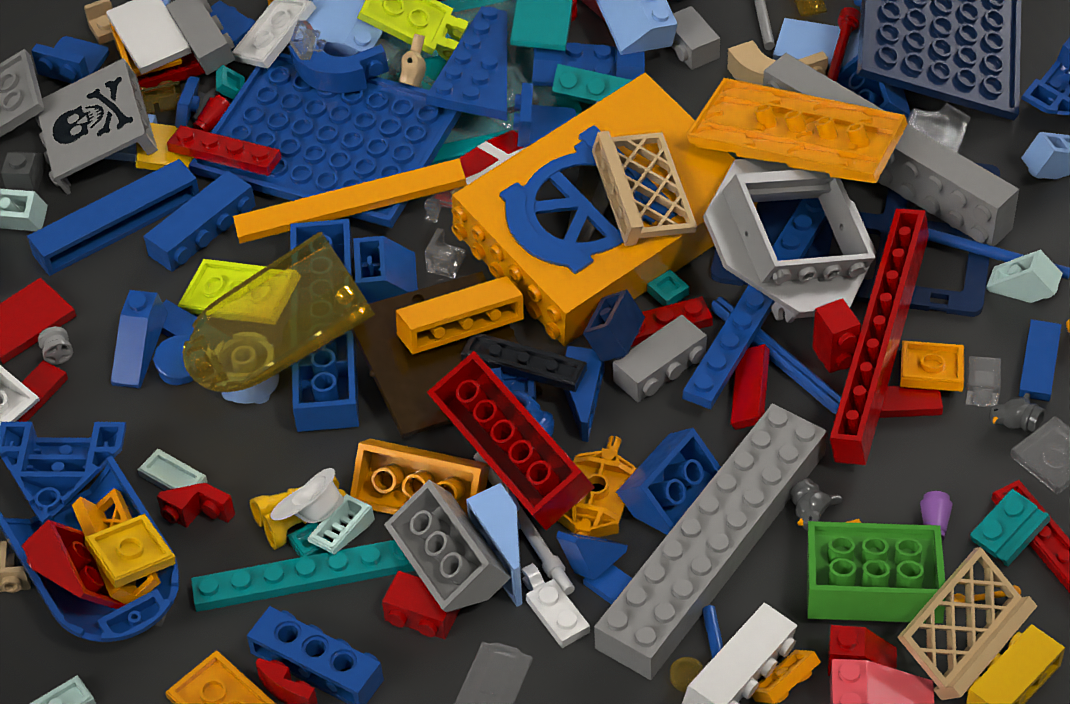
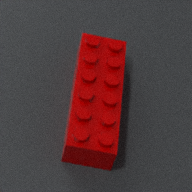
[427,351,595,530]

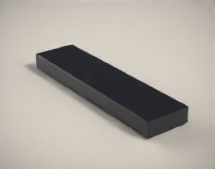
[461,333,587,392]

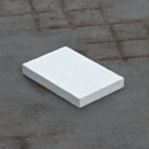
[106,0,192,75]
[232,0,317,69]

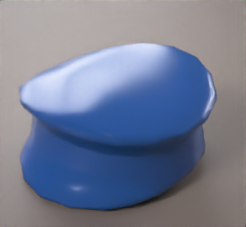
[153,335,206,385]

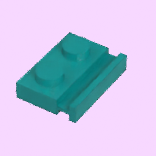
[970,489,1050,567]

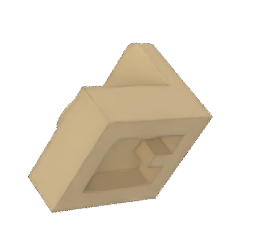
[84,0,114,45]
[0,541,31,593]

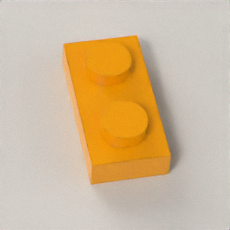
[752,649,821,704]

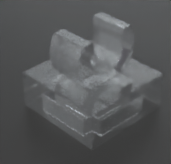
[289,20,326,60]

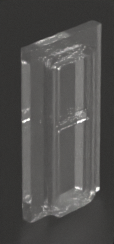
[454,642,533,704]

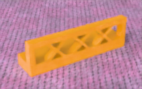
[72,488,161,605]

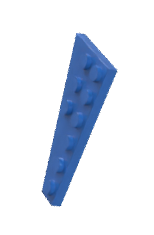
[426,6,507,121]

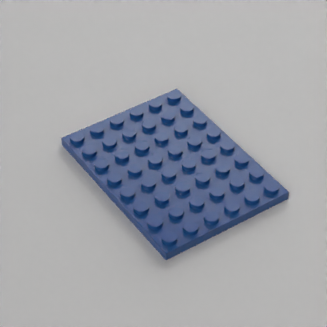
[188,53,463,228]

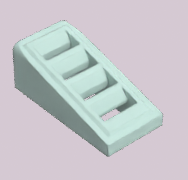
[308,494,375,554]

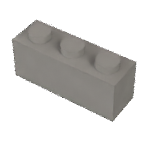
[166,0,236,75]
[613,314,707,403]

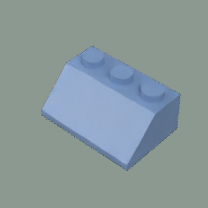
[596,0,678,55]

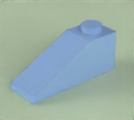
[1021,132,1070,179]

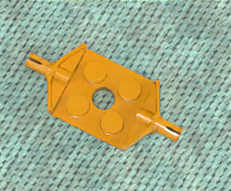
[558,436,636,537]

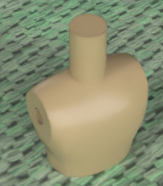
[398,34,426,87]

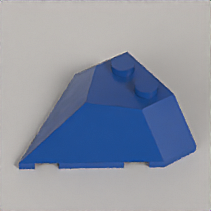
[1021,37,1070,115]
[0,422,127,525]

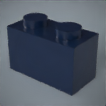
[583,289,645,362]

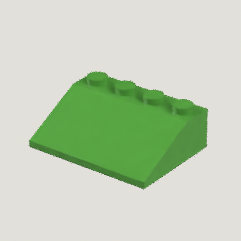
[807,521,945,624]

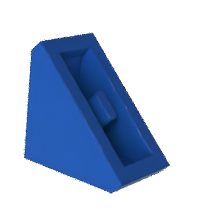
[556,531,628,580]

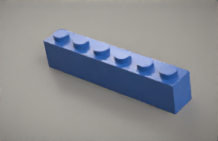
[27,159,199,276]

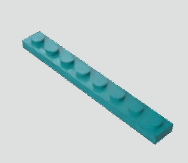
[191,540,415,612]

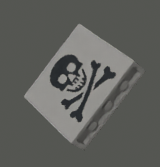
[35,58,158,195]

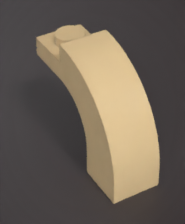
[727,40,828,85]

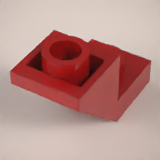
[157,482,235,528]

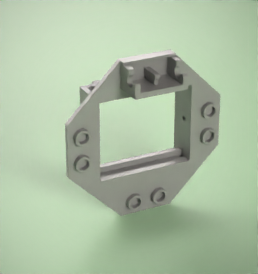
[703,159,876,323]

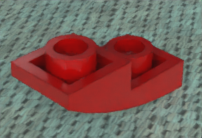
[256,658,318,704]

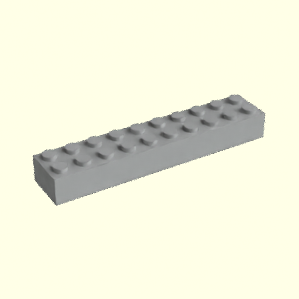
[763,53,1019,246]
[594,403,827,680]

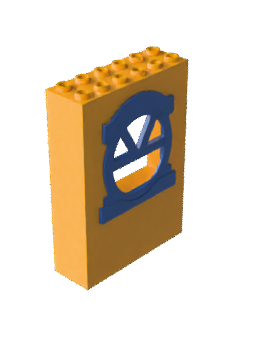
[451,72,758,347]

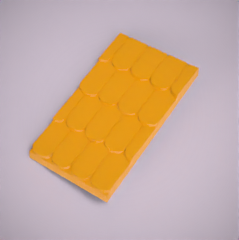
[687,78,908,183]

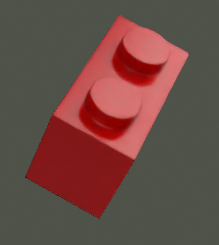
[812,298,861,373]
[382,571,461,639]

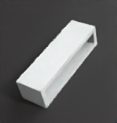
[682,602,797,704]

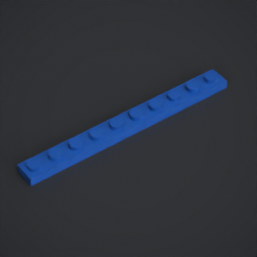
[682,198,827,410]

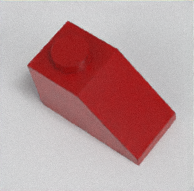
[828,625,897,676]

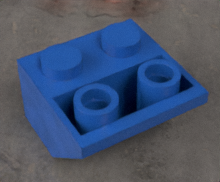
[353,236,418,306]

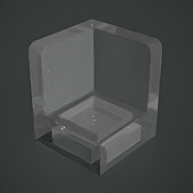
[425,228,466,278]

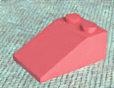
[830,659,934,704]

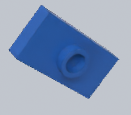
[175,76,200,128]

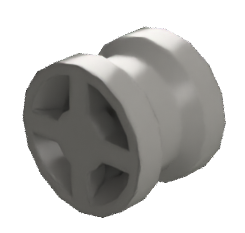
[38,326,73,365]

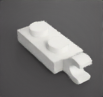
[521,563,590,648]

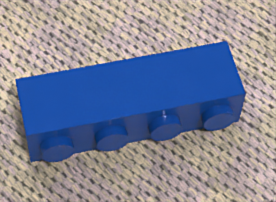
[143,170,256,272]

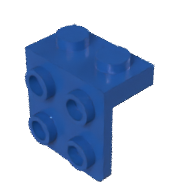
[31,36,110,83]
[513,83,576,147]

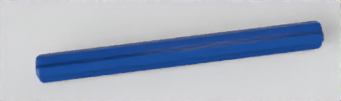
[711,297,842,414]

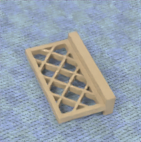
[592,131,697,246]
[897,547,1037,700]

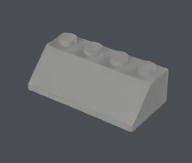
[384,479,511,612]

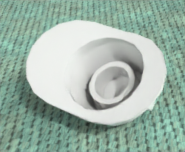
[271,468,344,523]

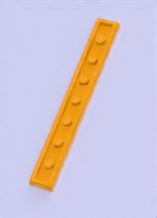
[233,158,467,244]

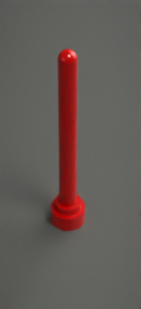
[827,7,861,82]

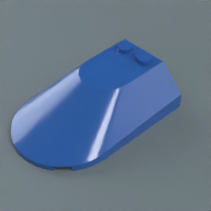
[0,456,180,642]

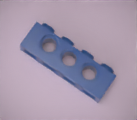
[246,606,384,704]

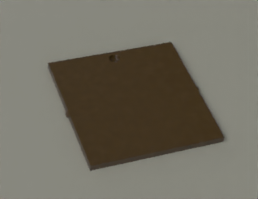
[344,271,542,438]

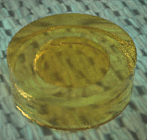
[670,657,704,692]

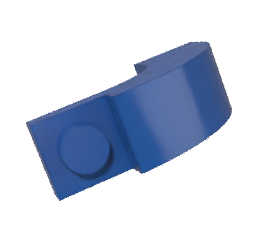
[288,36,389,93]

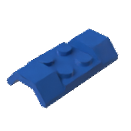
[532,43,645,87]

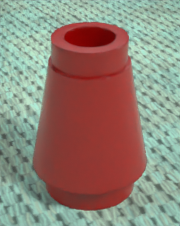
[193,95,230,132]

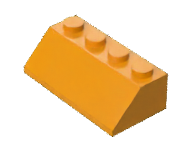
[350,438,490,516]

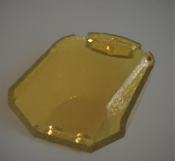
[183,232,375,392]

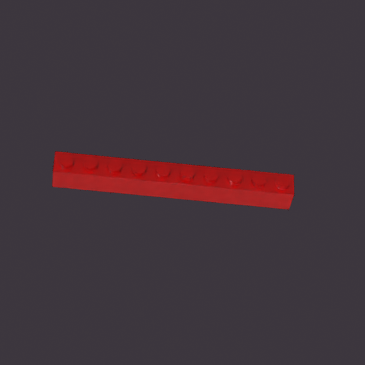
[830,208,929,465]

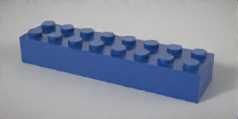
[290,219,359,432]

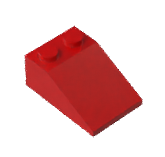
[22,519,125,609]

